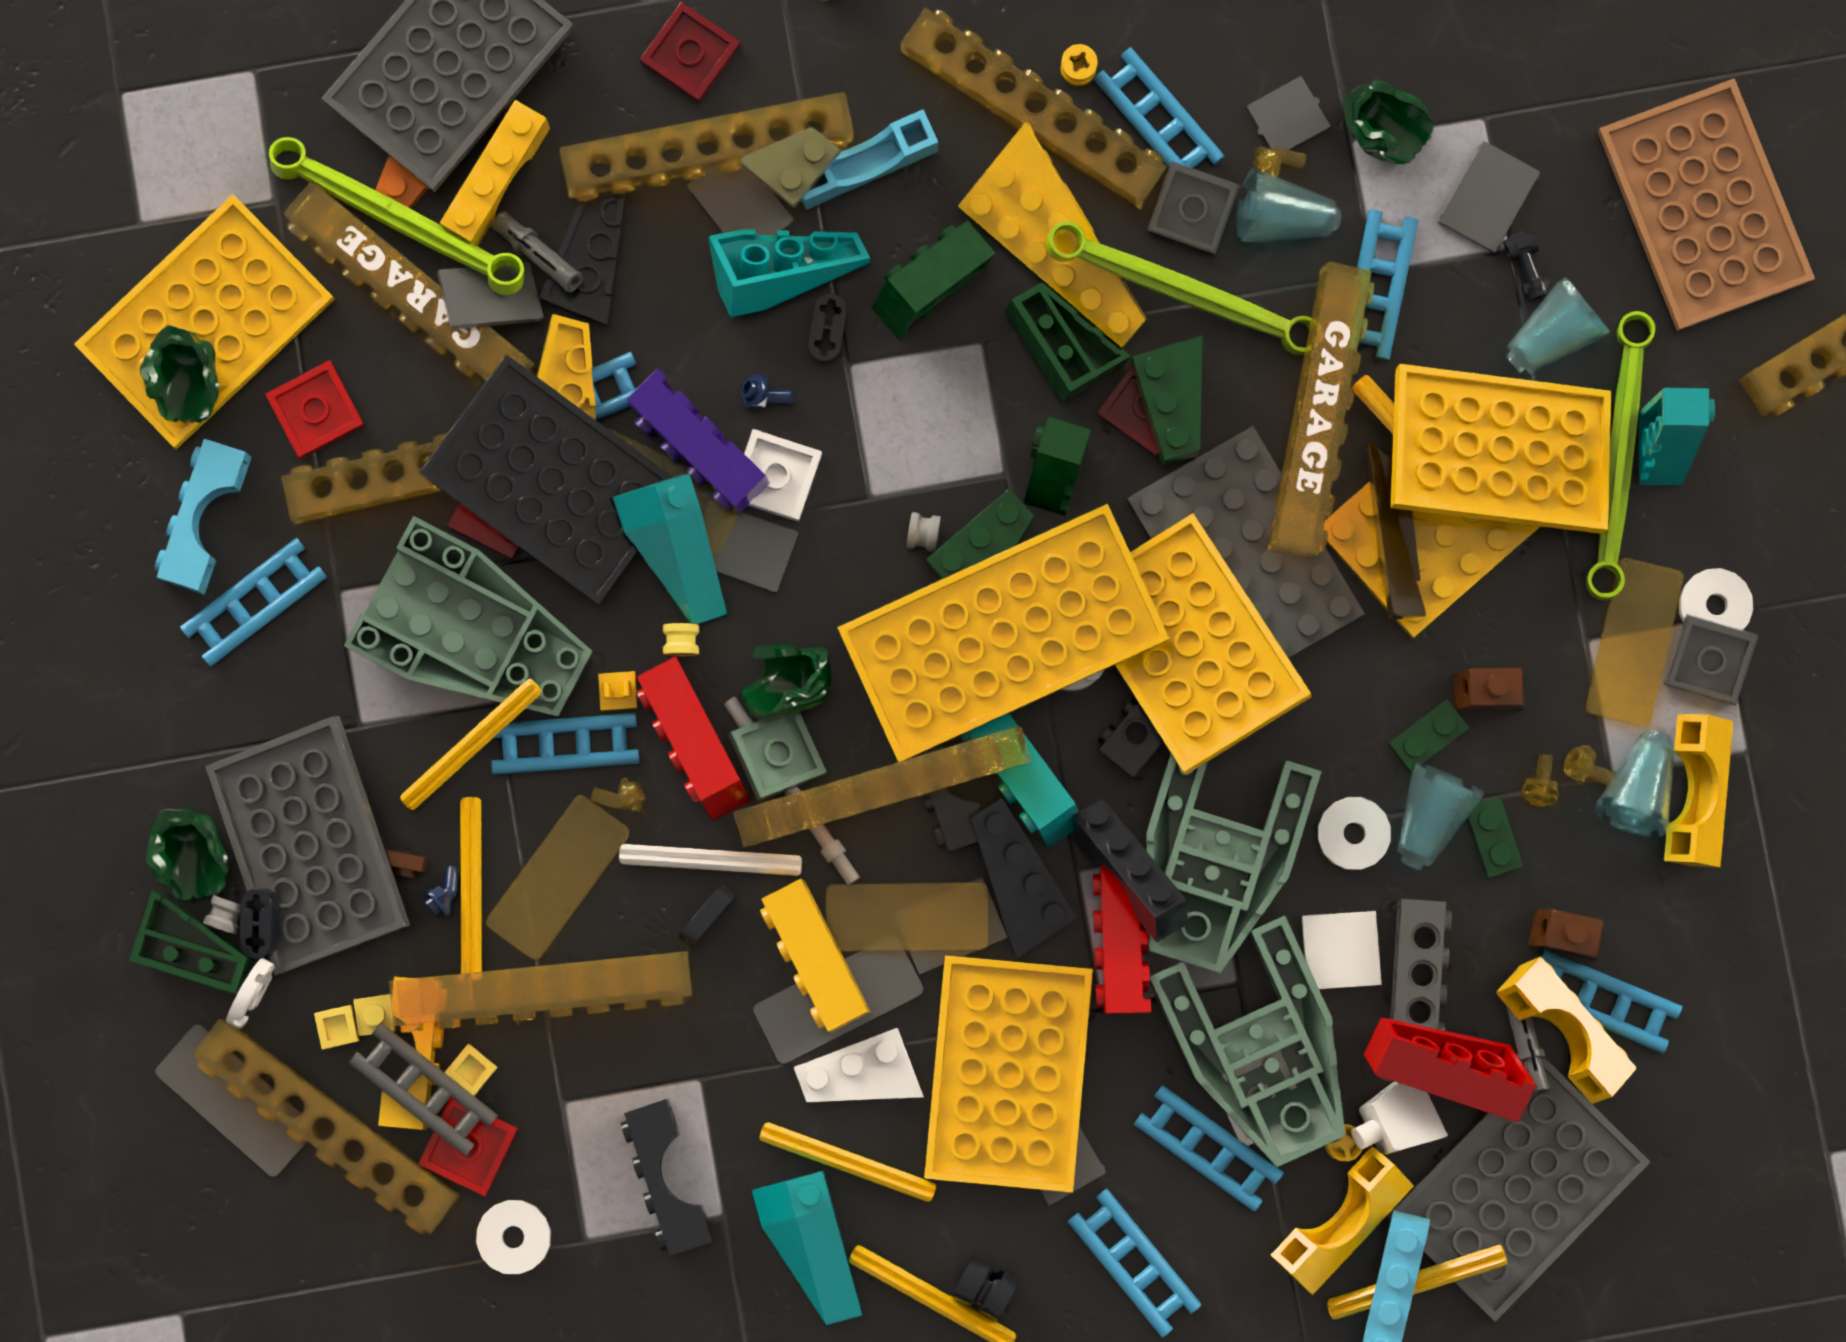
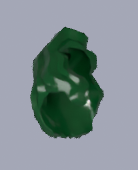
[1343,80,1435,164]
[140,325,219,423]
[742,644,832,721]
[146,809,229,902]

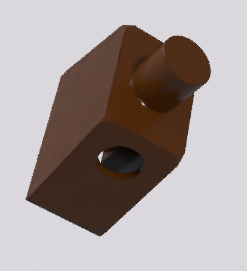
[1453,668,1524,711]
[1527,909,1604,961]

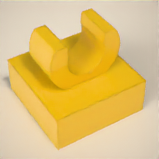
[598,671,638,712]

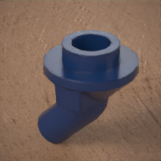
[741,373,794,410]
[423,866,460,918]

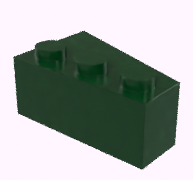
[871,220,996,340]
[1005,282,1131,403]
[1130,335,1203,468]

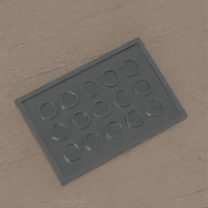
[321,0,575,193]
[1127,426,1365,659]
[205,716,410,975]
[1387,1058,1650,1322]

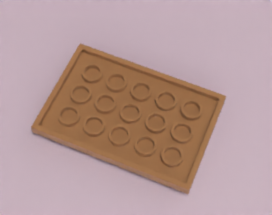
[1597,78,1815,332]

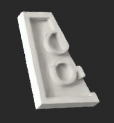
[794,1028,924,1102]

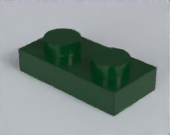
[1388,699,1469,773]
[1464,797,1524,879]

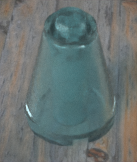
[1236,169,1341,242]
[1506,277,1610,374]
[1594,730,1675,837]
[1397,762,1484,870]

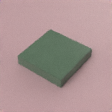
[728,713,827,802]

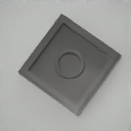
[1147,161,1240,254]
[1664,613,1759,706]

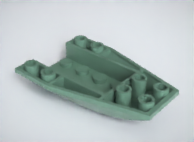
[344,516,593,717]

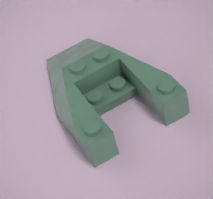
[1146,753,1322,973]
[1149,916,1345,1167]

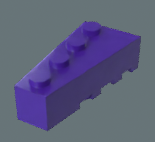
[626,368,770,514]

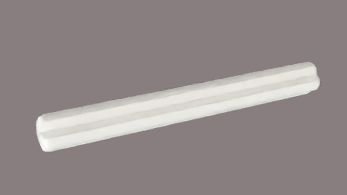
[619,844,802,876]

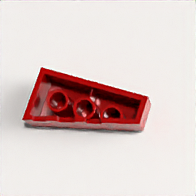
[636,656,751,821]

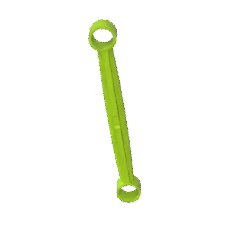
[269,137,524,295]
[1045,221,1321,355]
[1586,311,1655,601]

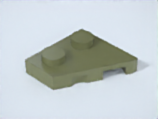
[739,127,841,208]

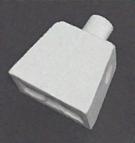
[1351,1081,1448,1155]

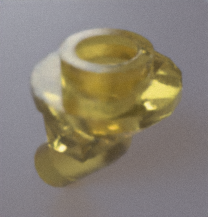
[1253,146,1306,180]
[1564,745,1616,787]
[1522,754,1559,807]
[591,777,645,811]

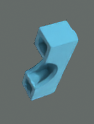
[802,109,938,210]
[155,439,252,595]
[1362,1210,1430,1342]

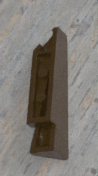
[1365,443,1426,621]

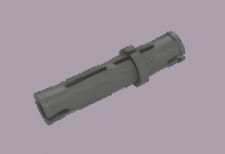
[491,211,583,292]
[1506,1006,1551,1096]

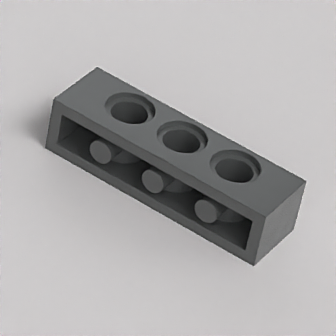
[1390,899,1452,1031]

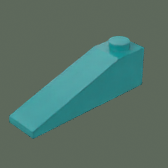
[708,229,870,317]
[612,474,727,624]
[752,1170,862,1325]

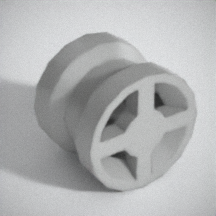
[906,512,941,552]
[203,895,241,935]

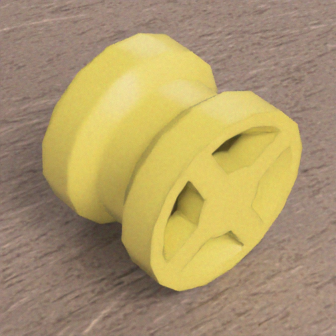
[663,623,699,657]

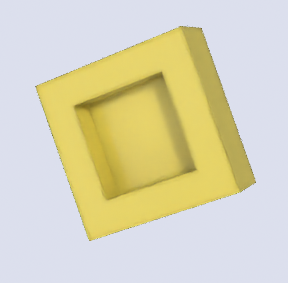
[353,994,397,1036]
[314,1005,360,1050]
[444,1044,498,1096]

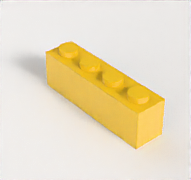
[760,879,871,1033]

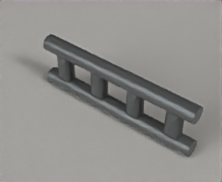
[348,1023,498,1156]

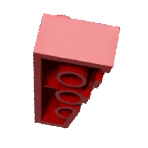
[1092,865,1151,1015]
[1364,1017,1536,1123]

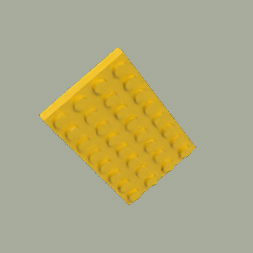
[837,504,1170,763]

